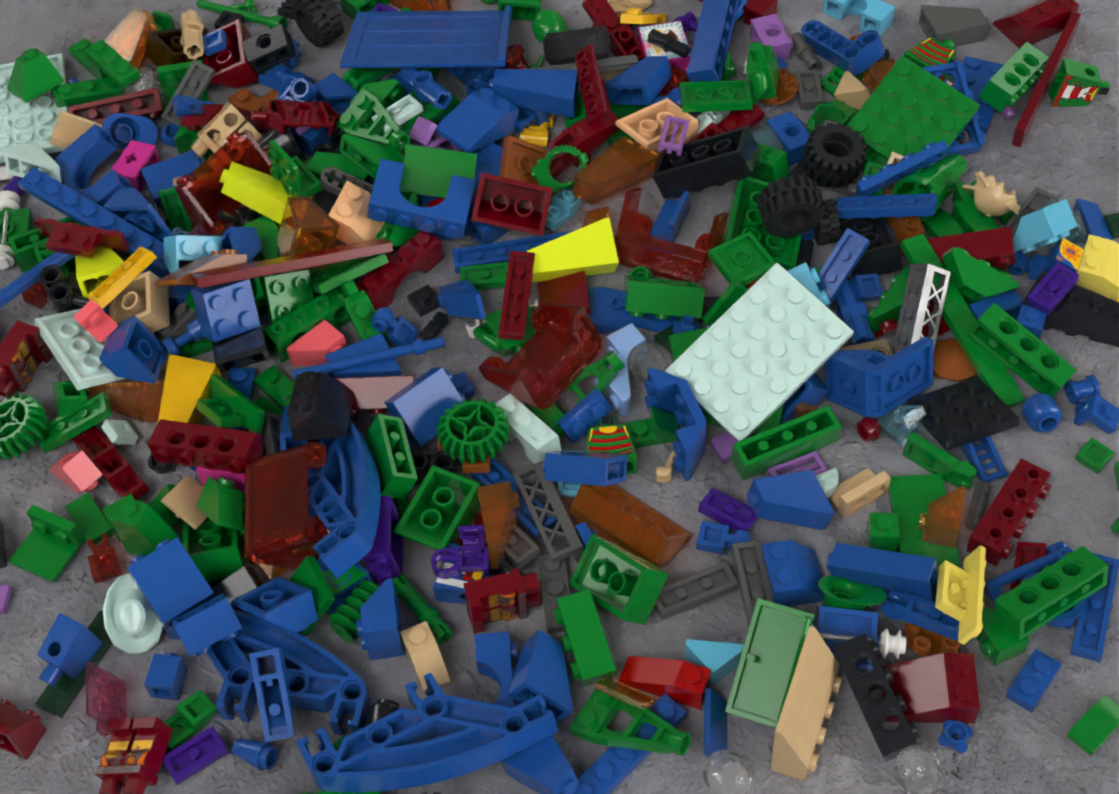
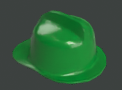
[818,576,887,611]

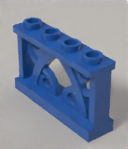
[923,60,985,157]

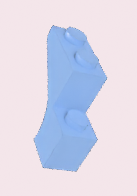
[593,323,646,417]

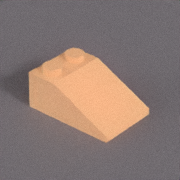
[615,98,699,150]
[321,181,393,258]

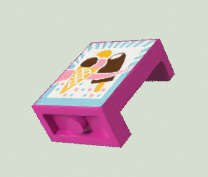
[638,21,691,76]

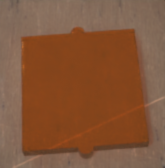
[595,678,656,709]

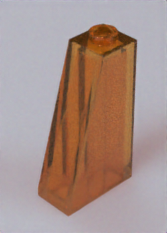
[573,136,660,205]

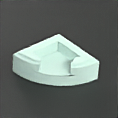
[816,468,840,499]

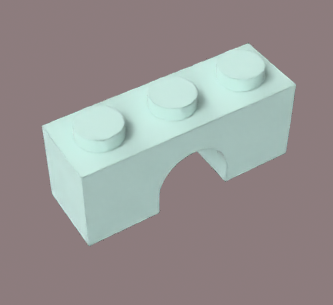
[495,393,562,464]

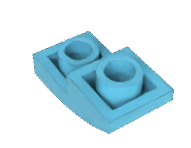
[545,189,585,231]

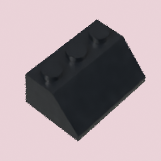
[287,371,354,442]

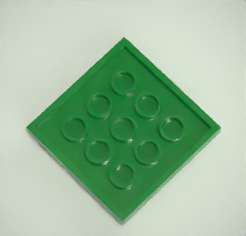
[846,56,980,162]

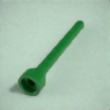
[196,0,288,29]

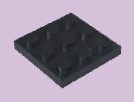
[907,376,1019,451]

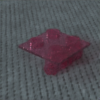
[86,661,127,736]

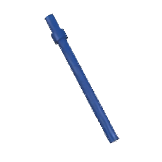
[292,337,445,380]

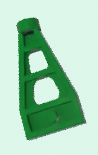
[335,88,410,152]
[523,350,625,439]
[569,683,691,756]

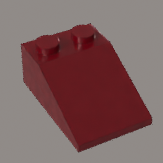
[881,653,980,723]

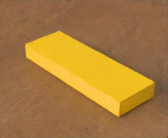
[87,246,157,309]

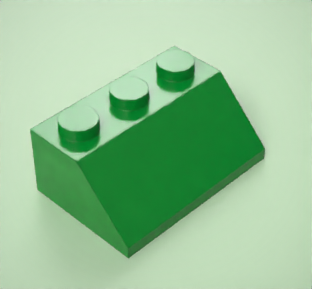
[624,275,705,322]

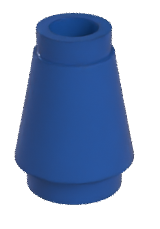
[232,738,279,771]

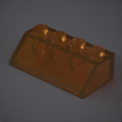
[568,484,693,568]

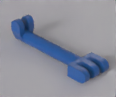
[984,541,1074,603]

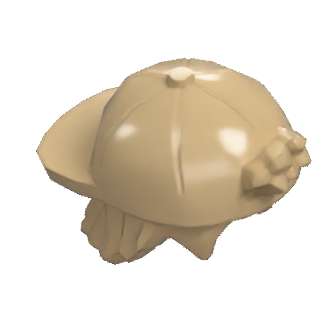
[961,171,1021,217]

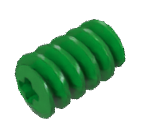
[329,580,379,644]

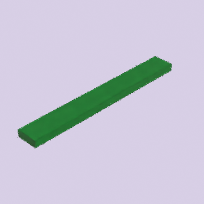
[899,234,1025,408]

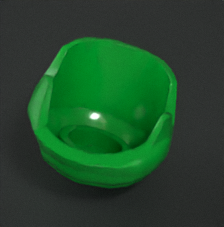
[532,9,567,42]

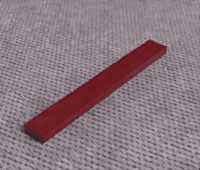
[1012,12,1081,148]
[191,238,393,288]

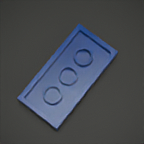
[962,56,1003,134]

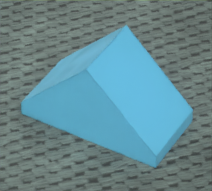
[685,639,744,686]

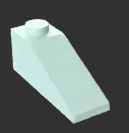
[4,143,61,182]

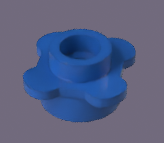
[938,720,973,753]

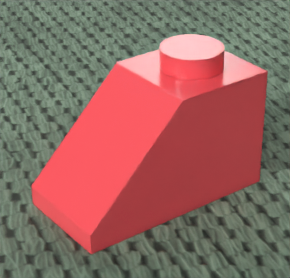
[286,320,347,367]
[49,450,103,493]

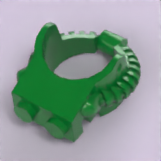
[806,99,858,133]
[530,144,590,193]

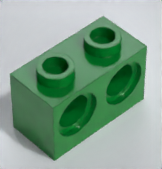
[749,142,790,183]

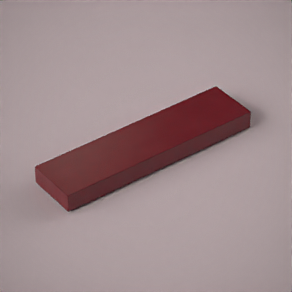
[498,251,535,341]

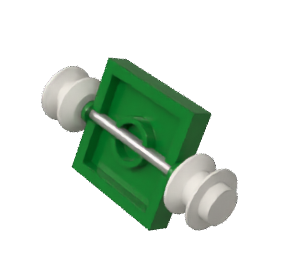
[0,190,32,270]

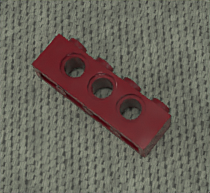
[147,419,264,475]

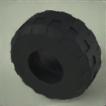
[543,26,611,66]

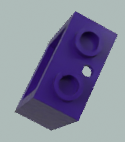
[363,495,403,584]

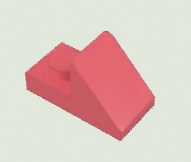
[73,299,118,343]

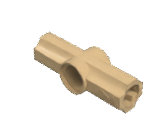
[180,9,204,60]

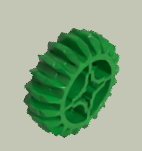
[0,393,48,461]
[437,396,510,465]

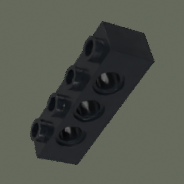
[832,633,920,762]

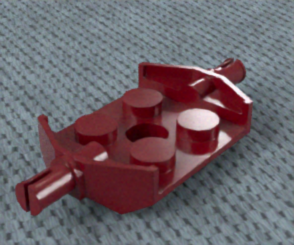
[250,99,341,136]

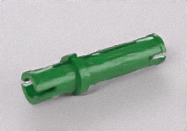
[393,574,453,644]

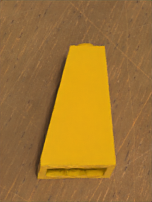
[158,354,222,425]

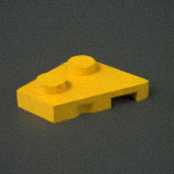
[620,7,667,24]

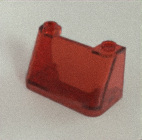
[175,130,272,236]
[478,301,602,410]
[245,442,328,570]

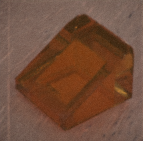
[582,207,610,228]

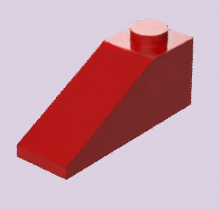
[618,656,711,710]

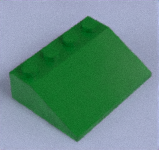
[721,177,802,270]

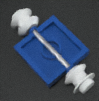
[812,606,906,672]

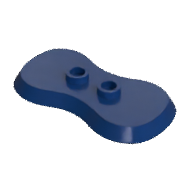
[576,287,680,334]

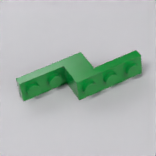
[67,38,141,89]

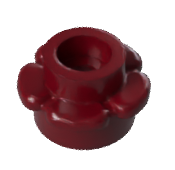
[857,417,881,442]

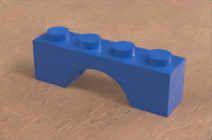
[475,631,521,731]

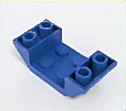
[644,368,706,481]

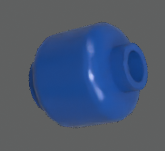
[1021,393,1062,433]

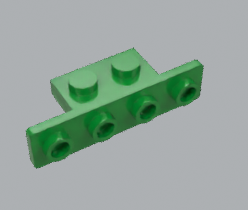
[197,374,265,435]

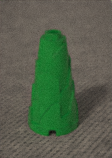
[892,154,968,222]

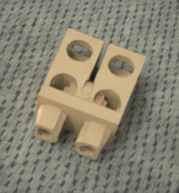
[191,102,262,171]

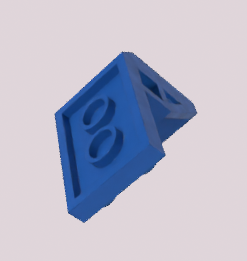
[825,336,933,417]

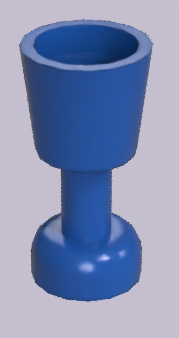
[162,316,206,356]

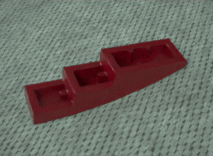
[72,426,150,500]

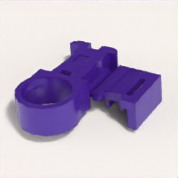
[431,525,489,579]

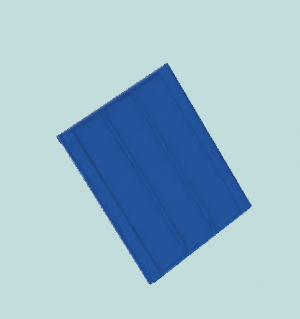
[340,5,512,68]

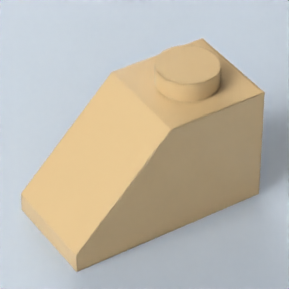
[400,621,451,695]

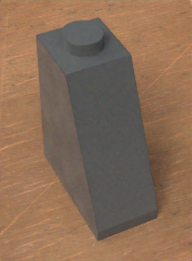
[918,5,990,47]

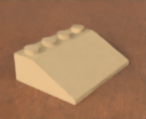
[771,626,843,781]

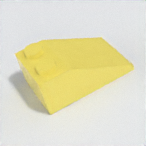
[1076,234,1119,301]

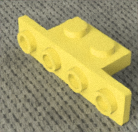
[935,545,987,645]

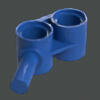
[278,78,317,141]

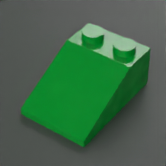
[394,465,484,551]
[182,517,245,584]
[569,534,669,625]

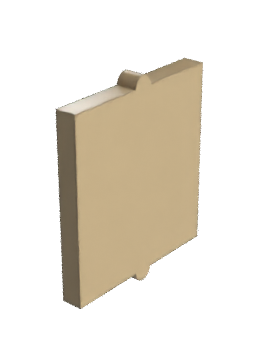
[161,475,208,530]

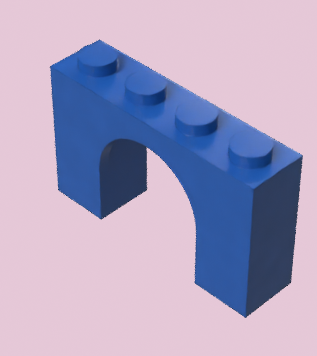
[55,124,132,207]
[367,159,476,239]

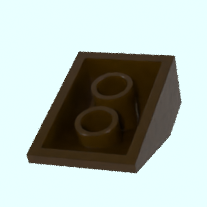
[144,27,210,67]

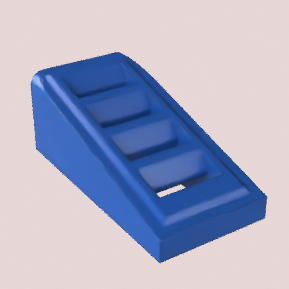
[960,436,1008,482]

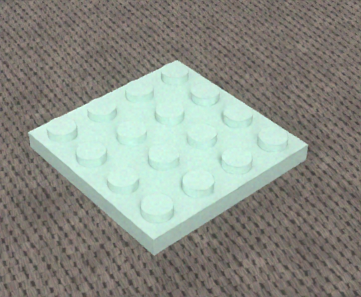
[34,308,170,390]

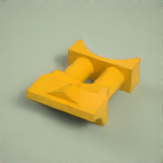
[519,114,555,148]

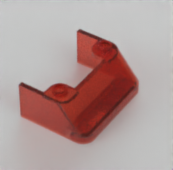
[614,188,729,284]

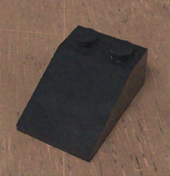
[839,217,903,278]
[212,327,271,372]

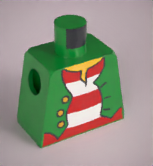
[1048,58,1110,107]

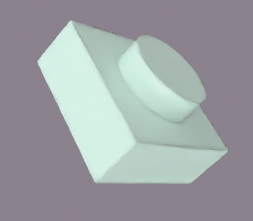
[101,419,139,445]

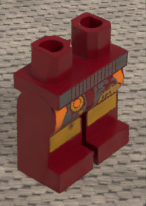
[0,320,53,398]
[463,568,541,634]
[95,717,173,794]

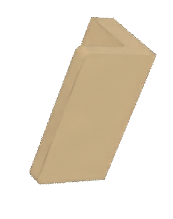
[49,111,103,149]
[828,468,891,518]

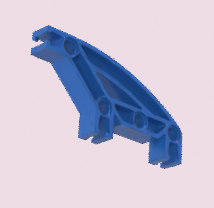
[280,419,381,578]
[166,610,371,735]
[296,673,558,792]

